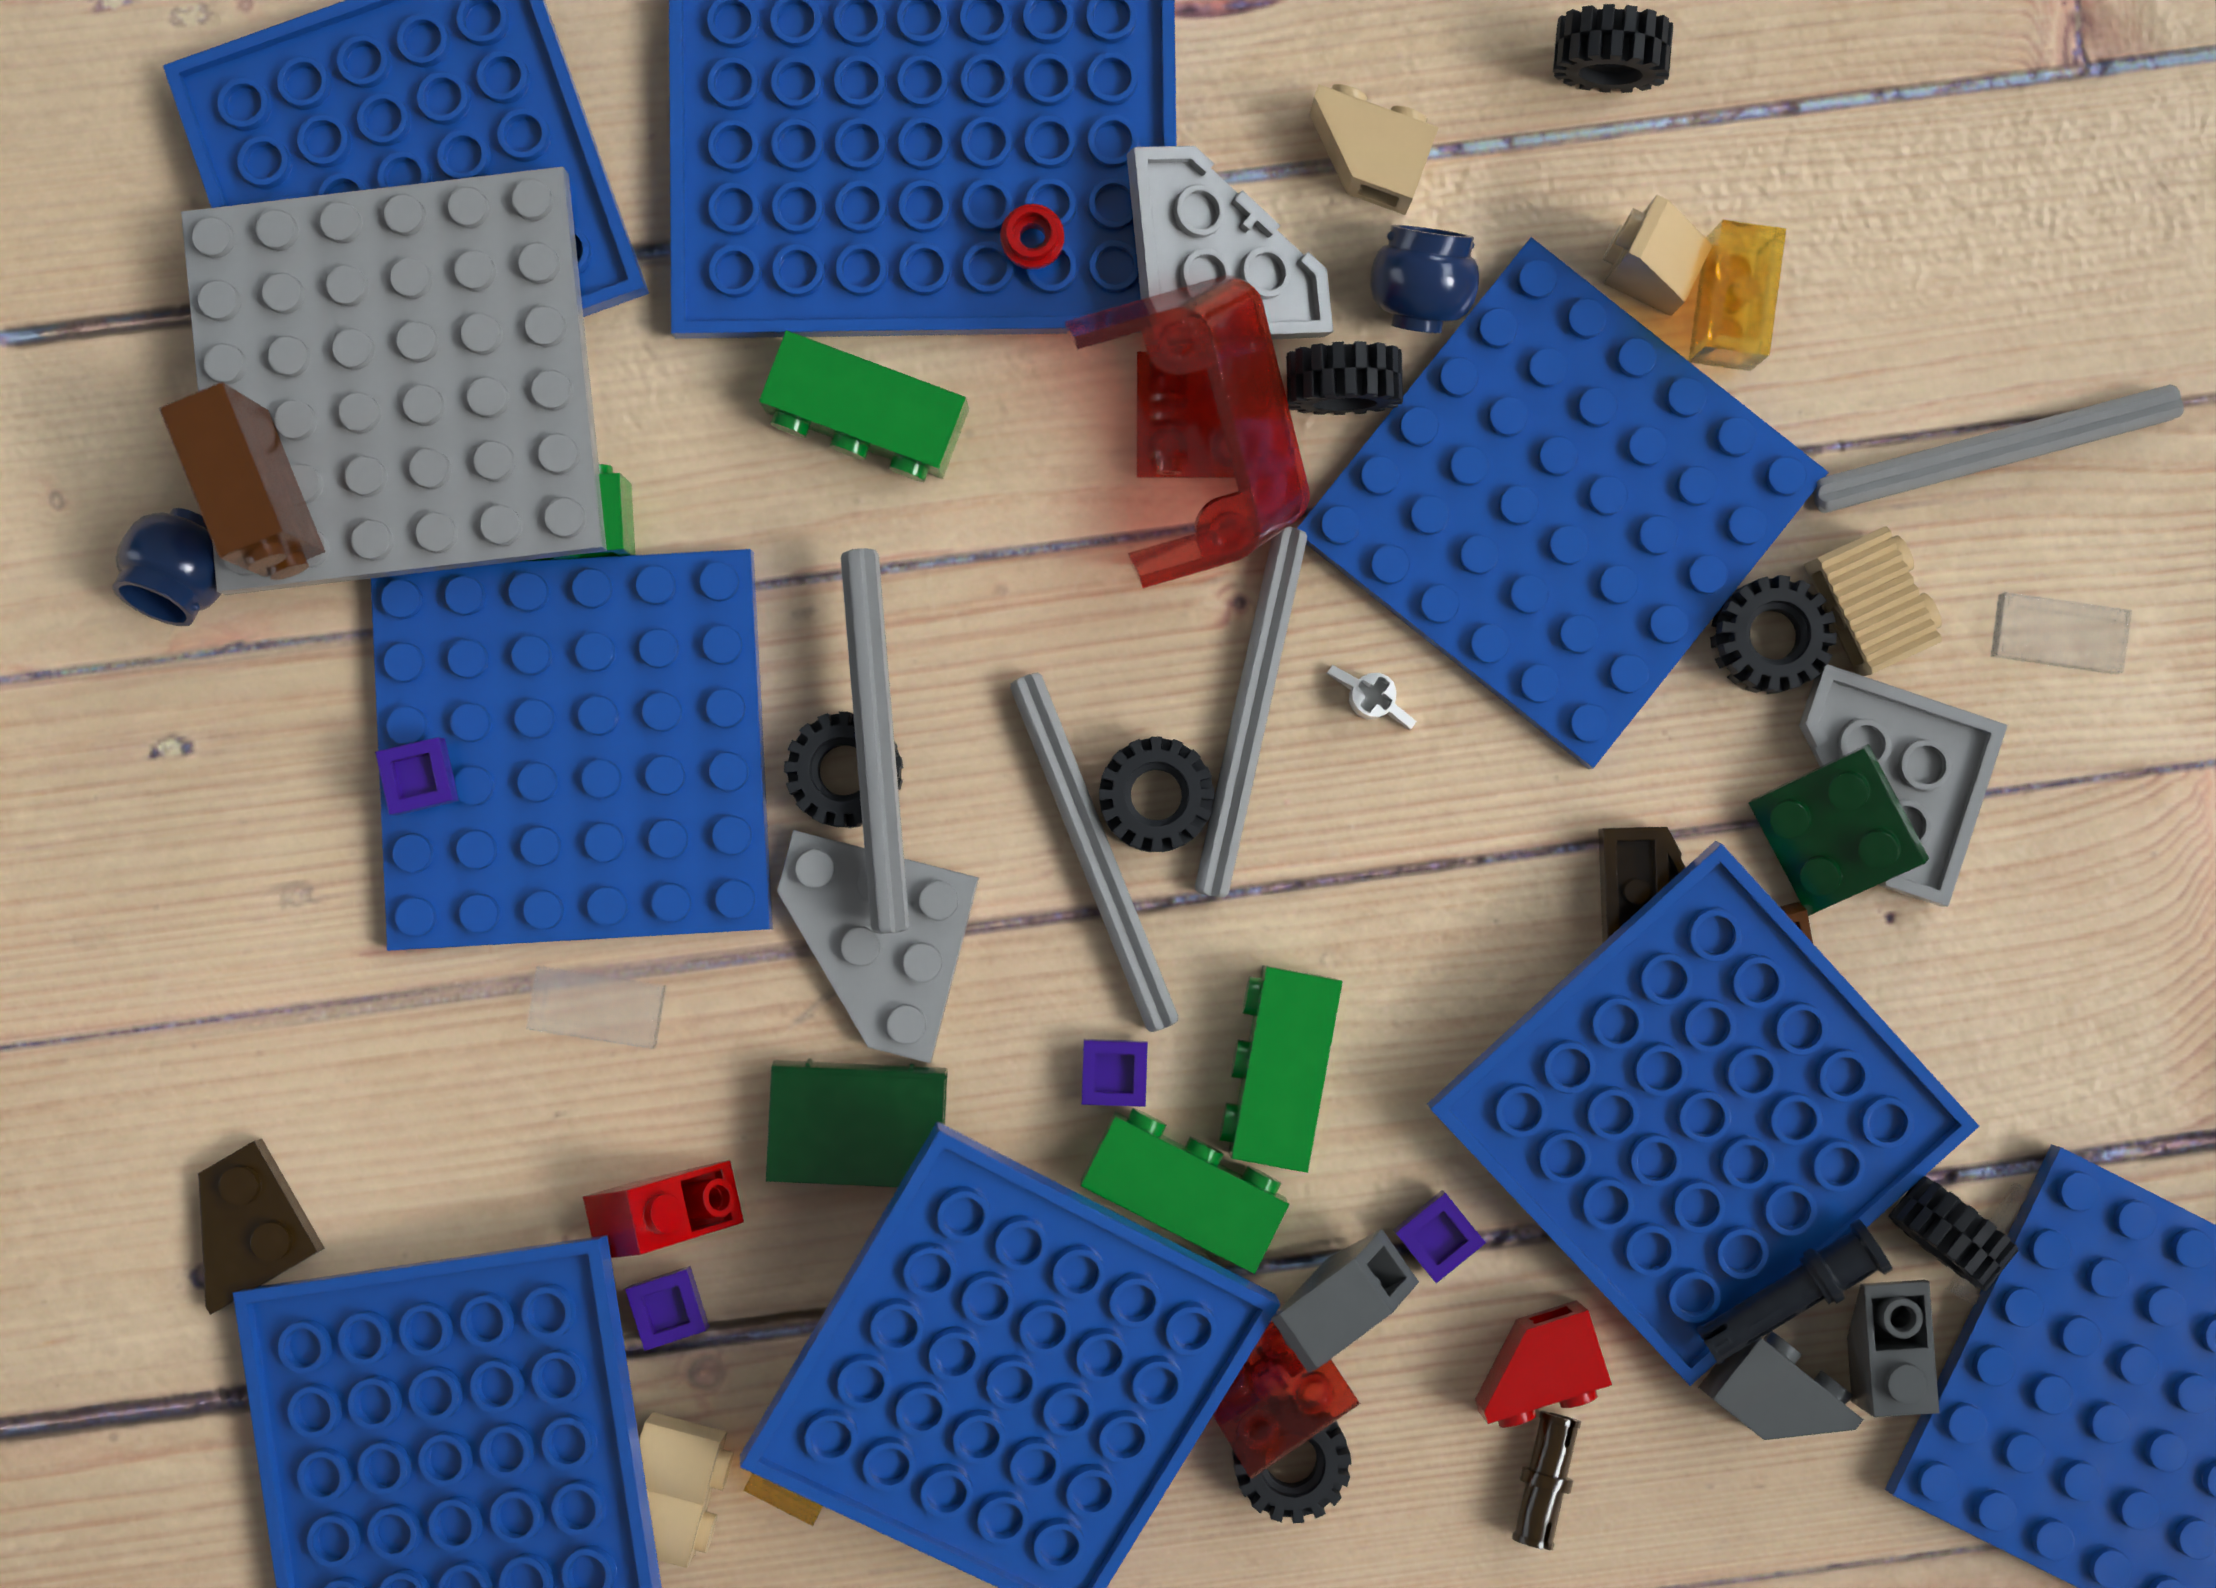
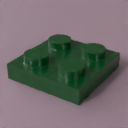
[1748,744,1929,916]

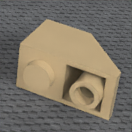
[1309,84,1439,215]
[1603,195,1713,316]

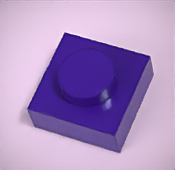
[375,737,459,816]
[1081,1039,1148,1107]
[1393,1190,1486,1283]
[625,1266,710,1351]

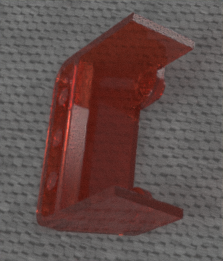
[1065,276,1310,588]

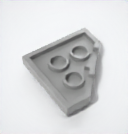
[1127,146,1333,345]
[1799,664,2008,907]
[777,830,979,1063]

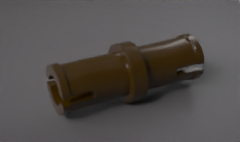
[1512,1411,1581,1550]

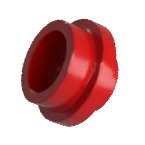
[1000,204,1064,269]

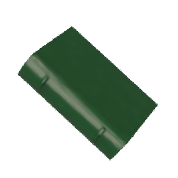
[766,1058,948,1187]

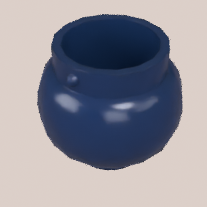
[1370,225,1479,333]
[112,508,221,627]

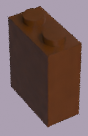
[159,382,325,580]

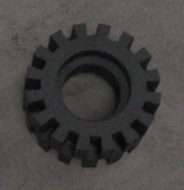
[1553,4,1673,93]
[1286,341,1403,415]
[1710,575,1837,694]
[784,711,904,828]
[1099,736,1214,852]
[1888,1176,2019,1291]
[1232,1396,1352,1524]

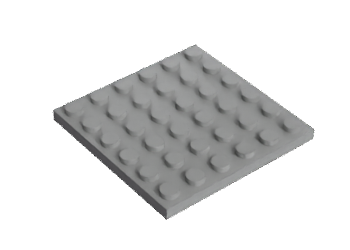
[181,167,607,595]

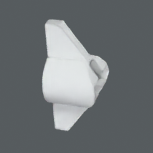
[1326,665,1417,730]

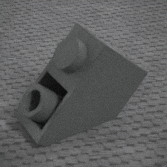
[1271,1229,1419,1373]
[1847,1280,1939,1417]
[1699,1331,1864,1440]

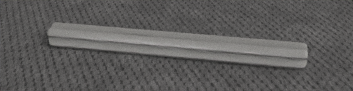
[1813,385,2184,513]
[1195,526,1307,898]
[841,548,910,934]
[1010,673,1178,1032]

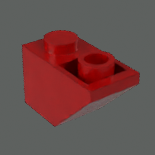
[583,1160,744,1258]
[1475,1300,1612,1428]

